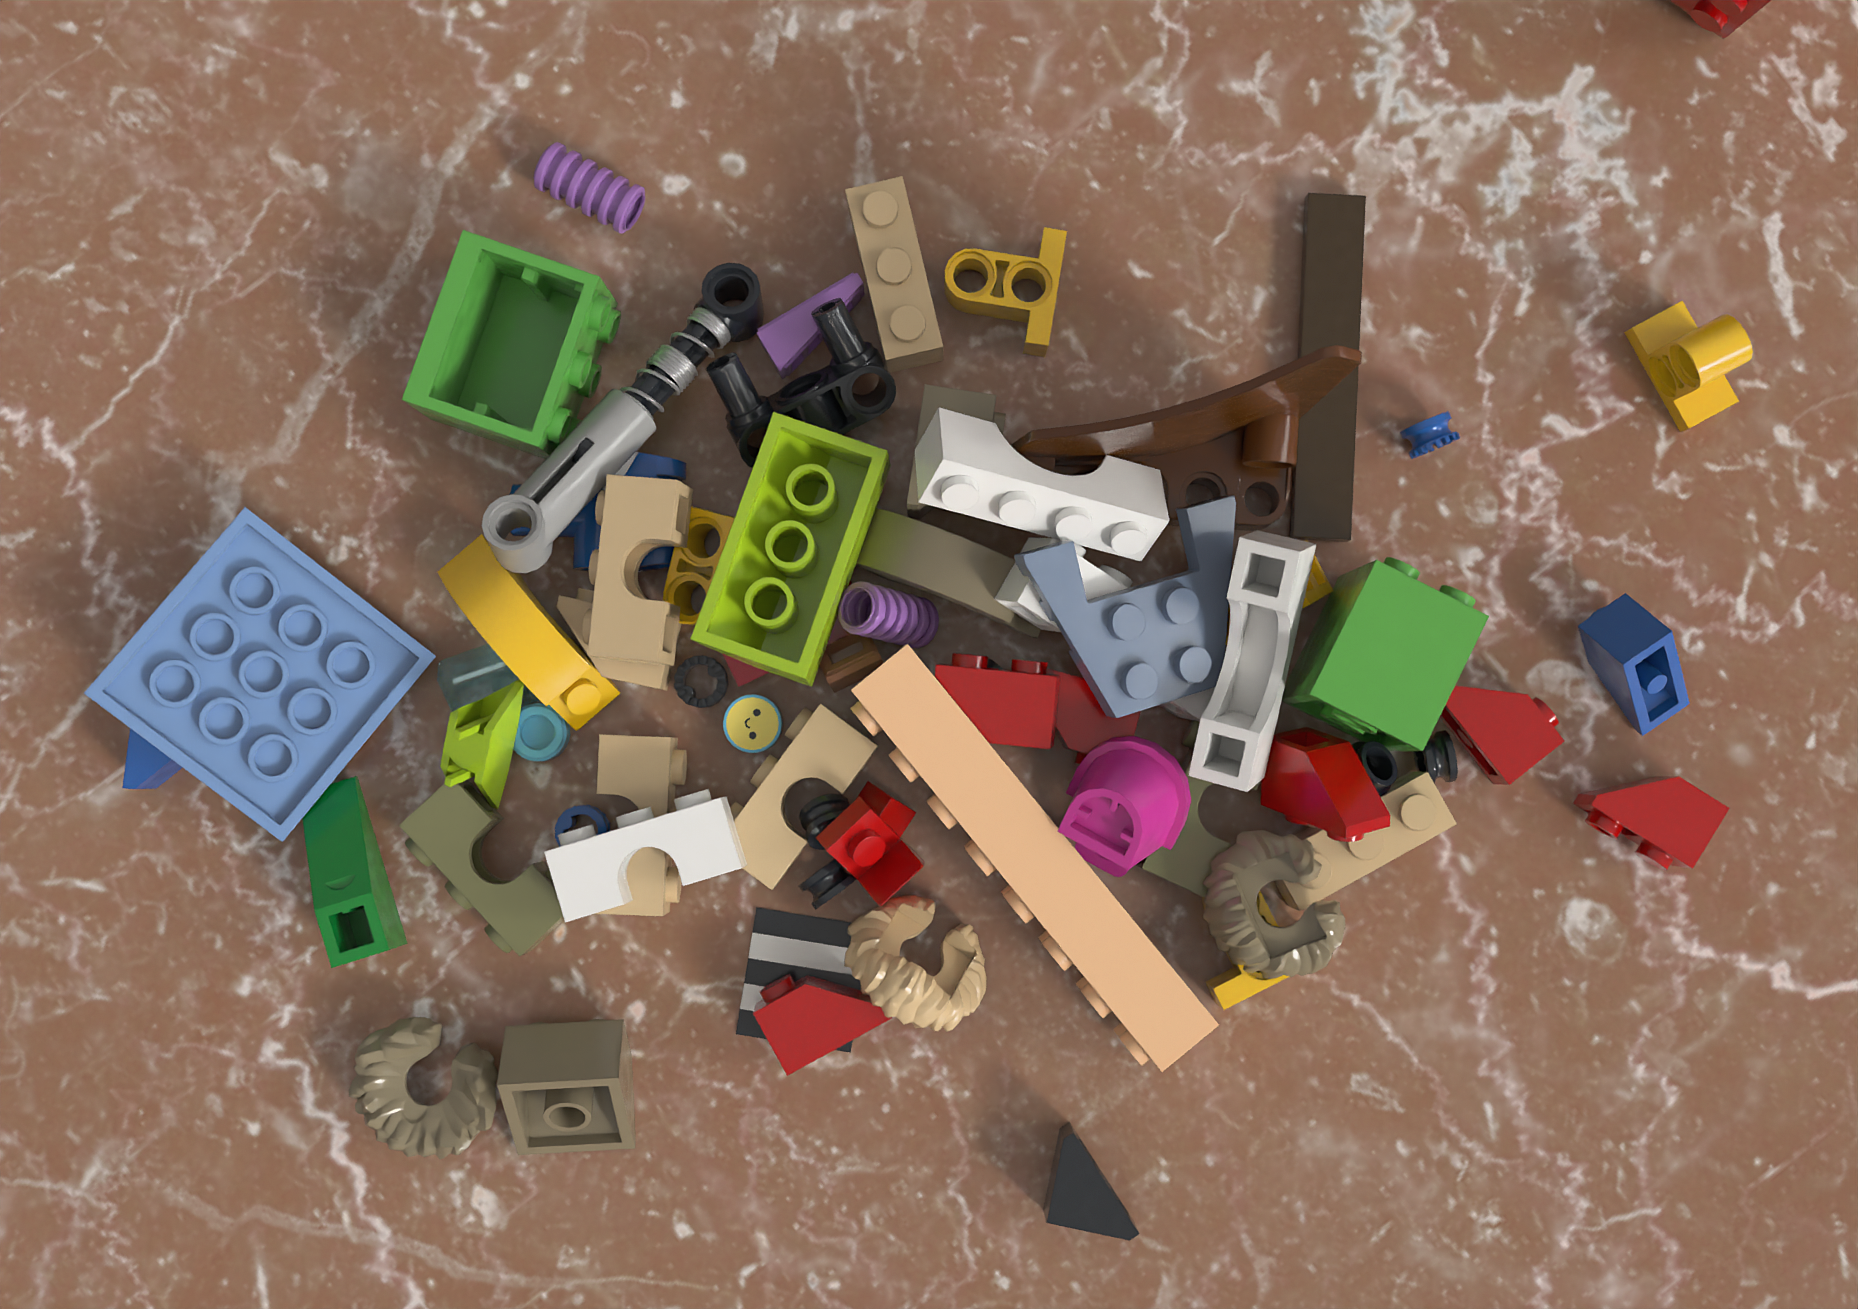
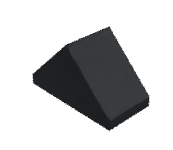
[1043,1122,1139,1241]

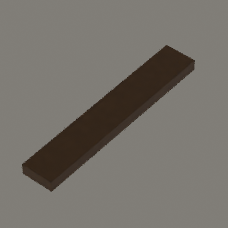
[1290,193,1366,542]

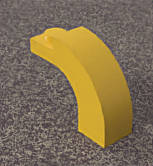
[437,534,620,731]

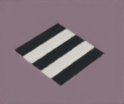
[736,907,861,1053]

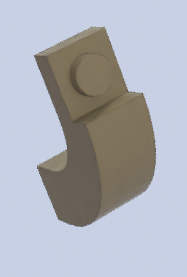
[856,508,1041,639]

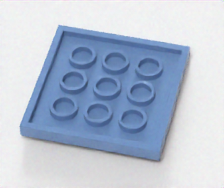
[84,507,436,842]

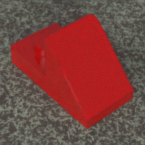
[816,796,925,907]

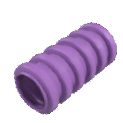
[533,142,645,234]
[837,581,939,649]

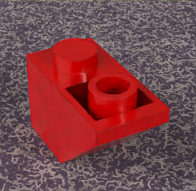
[935,653,1061,749]
[1261,727,1391,842]
[1573,776,1730,871]

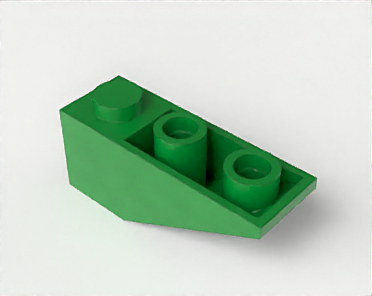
[302,776,408,968]

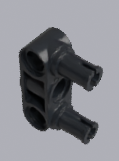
[706,298,896,468]

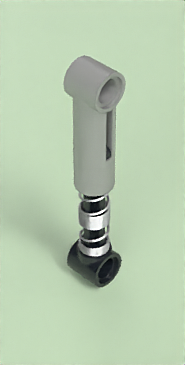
[482,263,764,573]

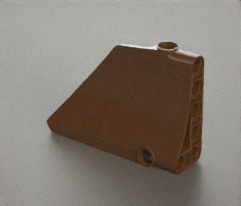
[1011,345,1362,531]

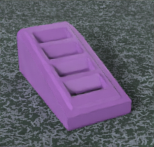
[757,273,865,380]

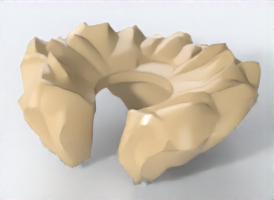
[844,895,987,1032]

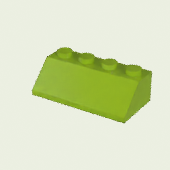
[690,412,891,687]

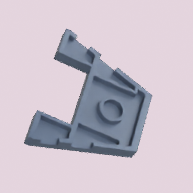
[1014,495,1236,718]

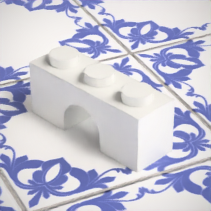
[544,789,747,922]

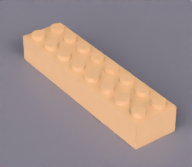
[850,644,1219,1072]

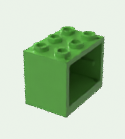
[402,230,621,459]
[1282,557,1489,751]

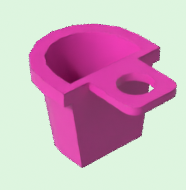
[1057,736,1191,877]

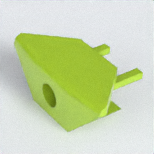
[440,679,524,809]

